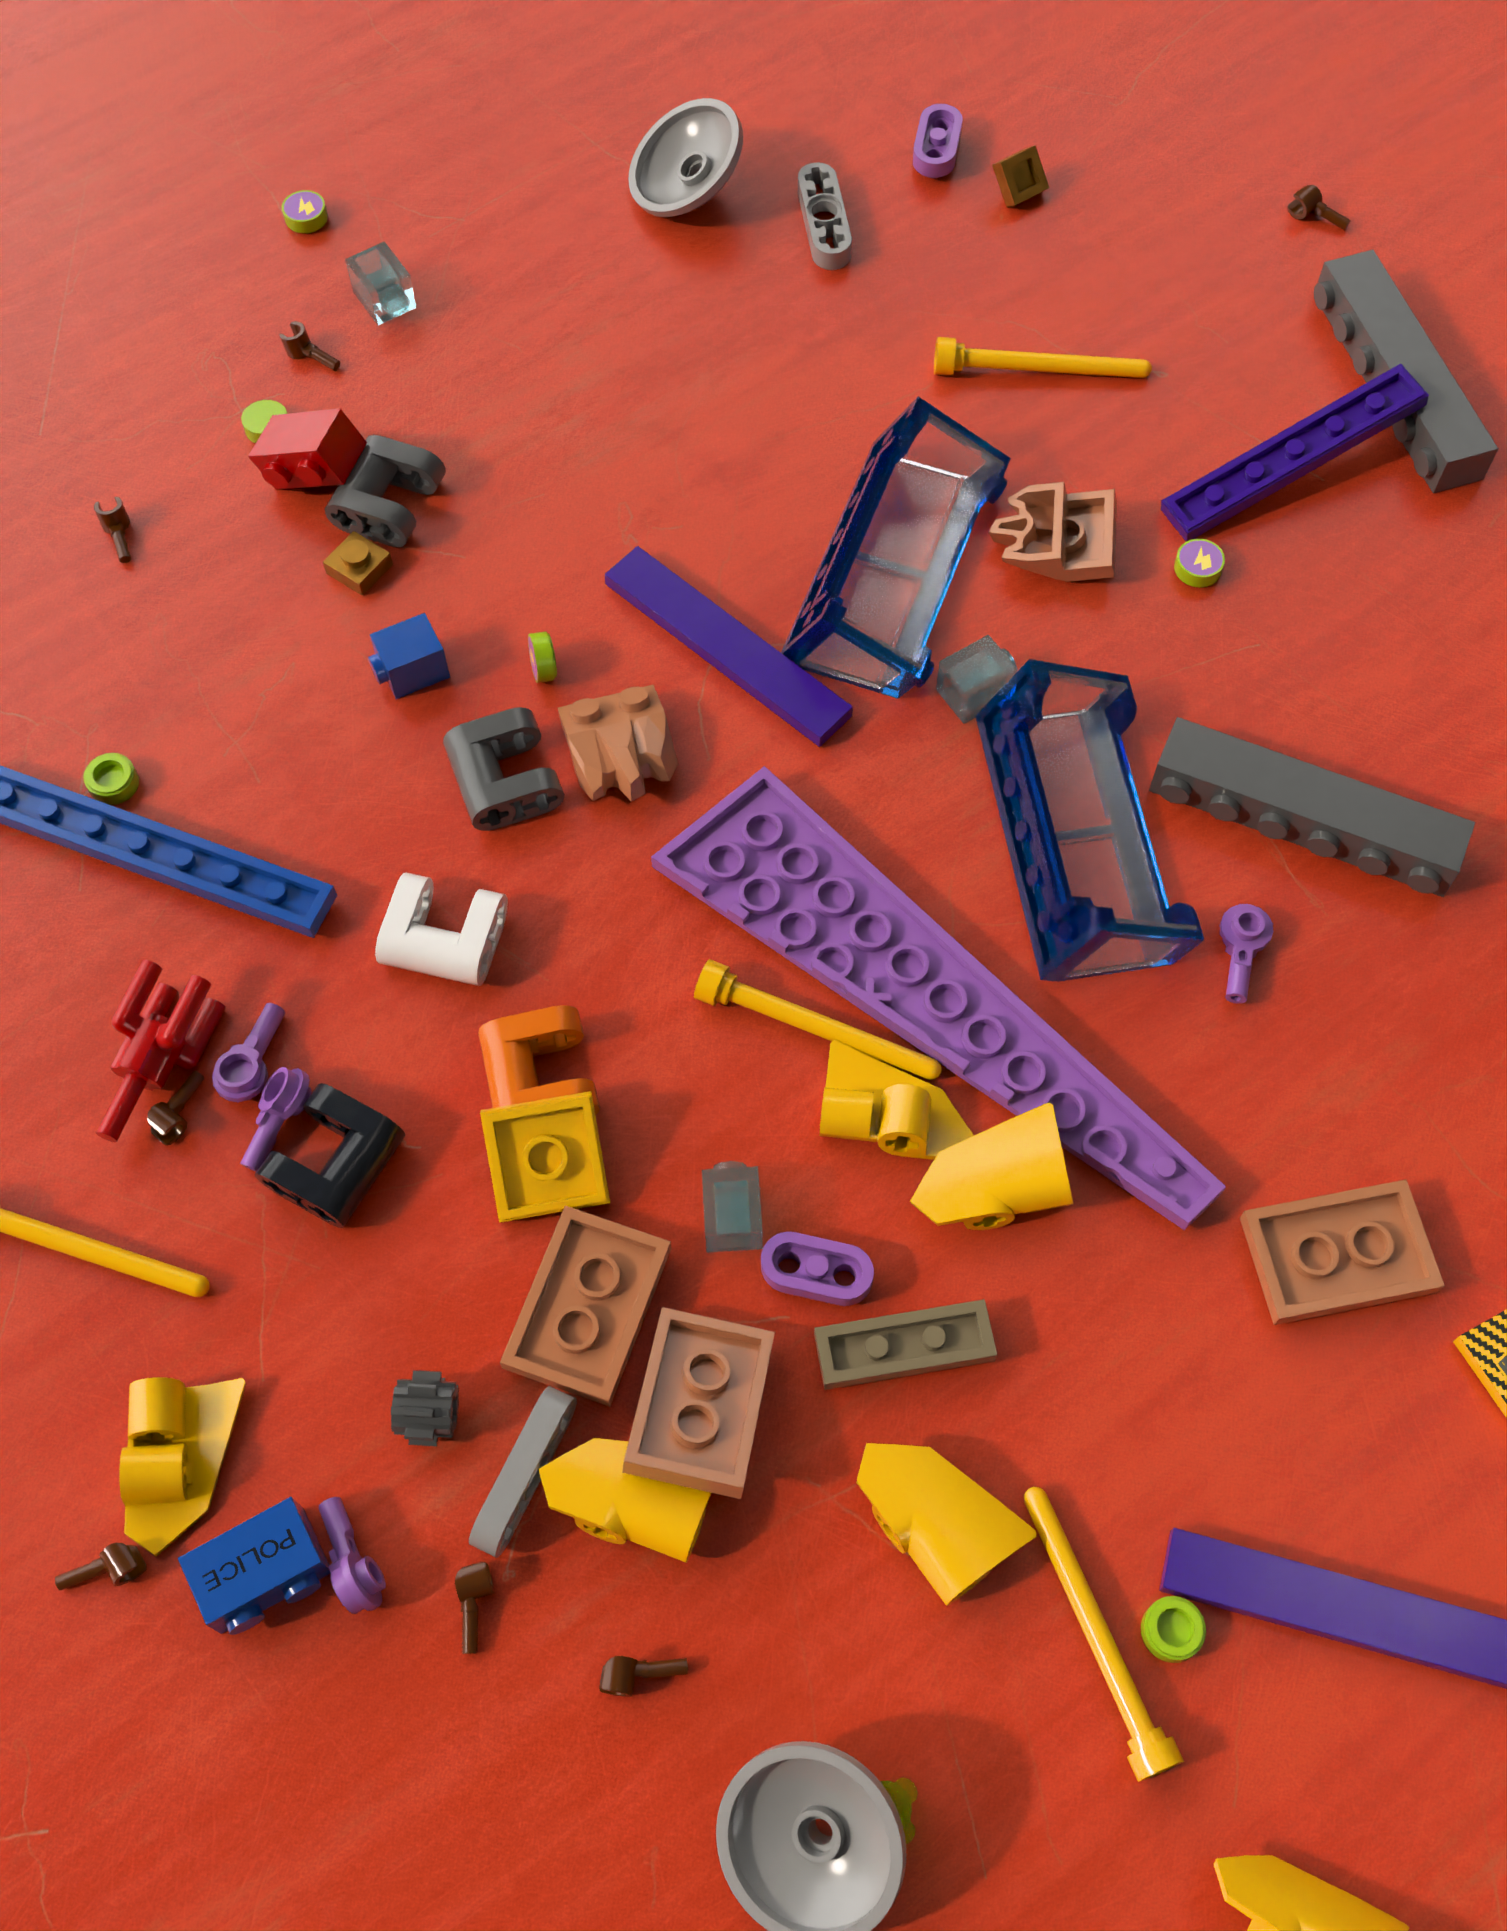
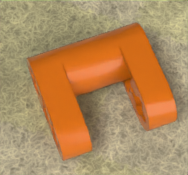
[478,1005,600,1115]

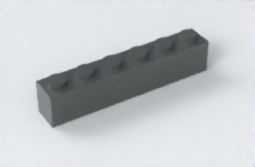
[1314,250,1498,494]
[1149,717,1475,897]

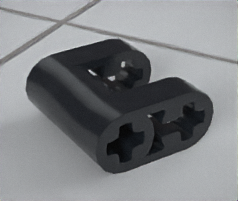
[255,1083,406,1228]

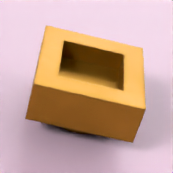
[992,145,1050,207]
[323,531,393,596]

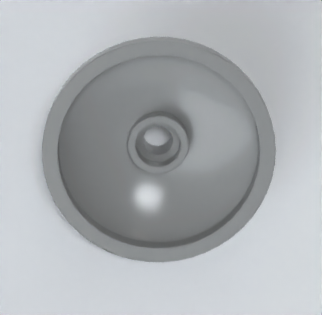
[628,98,743,217]
[716,1741,906,1931]

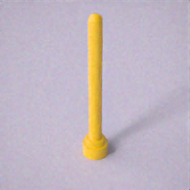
[934,337,1152,378]
[694,959,941,1080]
[0,1208,210,1297]
[1024,1487,1184,1782]

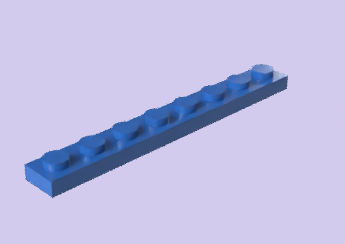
[0,765,337,938]

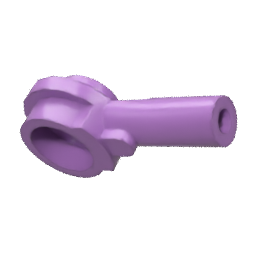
[1219,904,1273,1004]
[212,1003,285,1102]
[240,1067,311,1172]
[318,1497,386,1614]

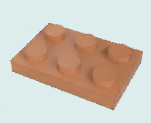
[1240,1179,1445,1325]
[500,1206,672,1407]
[622,1307,775,1499]

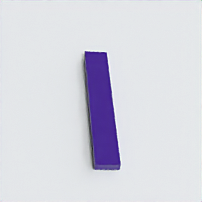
[1161,363,1429,542]
[604,546,853,747]
[1159,1528,1507,1689]

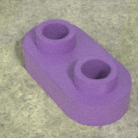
[913,104,963,178]
[761,1232,874,1306]

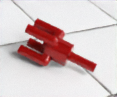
[96,960,226,1142]

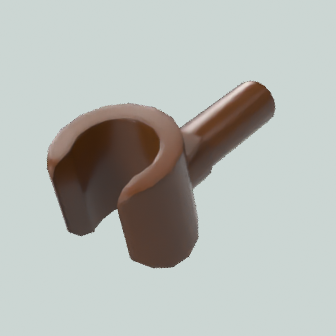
[1287,185,1351,230]
[279,321,340,371]
[94,497,131,563]
[147,1071,204,1146]
[55,1543,147,1590]
[455,1562,494,1654]
[599,1656,688,1697]

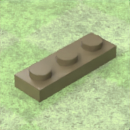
[814,1299,997,1390]

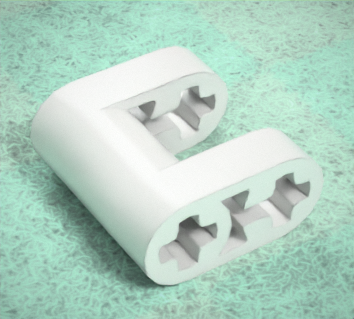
[375,872,508,986]

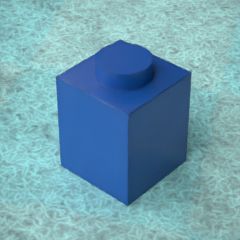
[368,613,450,699]

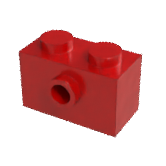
[248,408,367,490]

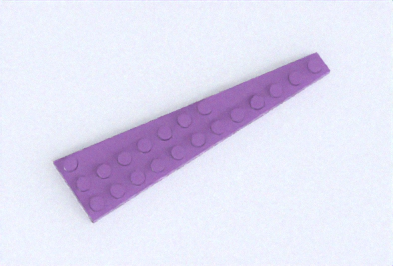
[651,766,1226,1231]

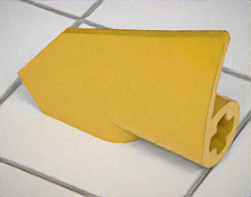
[819,1040,974,1160]
[910,1103,1073,1230]
[119,1377,246,1557]
[538,1438,711,1563]
[856,1443,1037,1606]
[1214,1855,1410,1931]

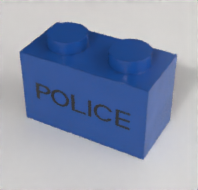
[178,1497,330,1635]

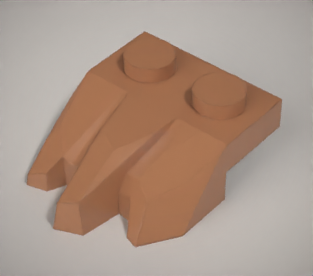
[988,482,1117,582]
[558,685,678,802]

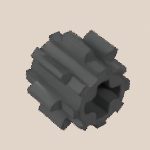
[391,1370,459,1446]

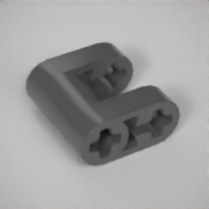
[325,435,446,547]
[443,707,565,831]

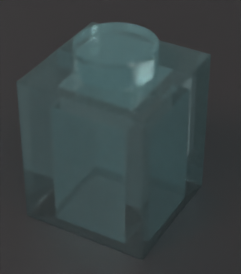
[345,241,417,325]
[936,635,1018,724]
[702,1161,763,1252]

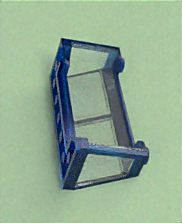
[781,396,1011,699]
[975,659,1204,982]

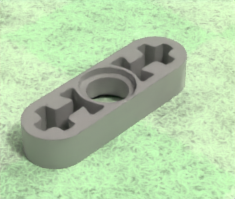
[798,162,852,270]
[469,1386,577,1558]

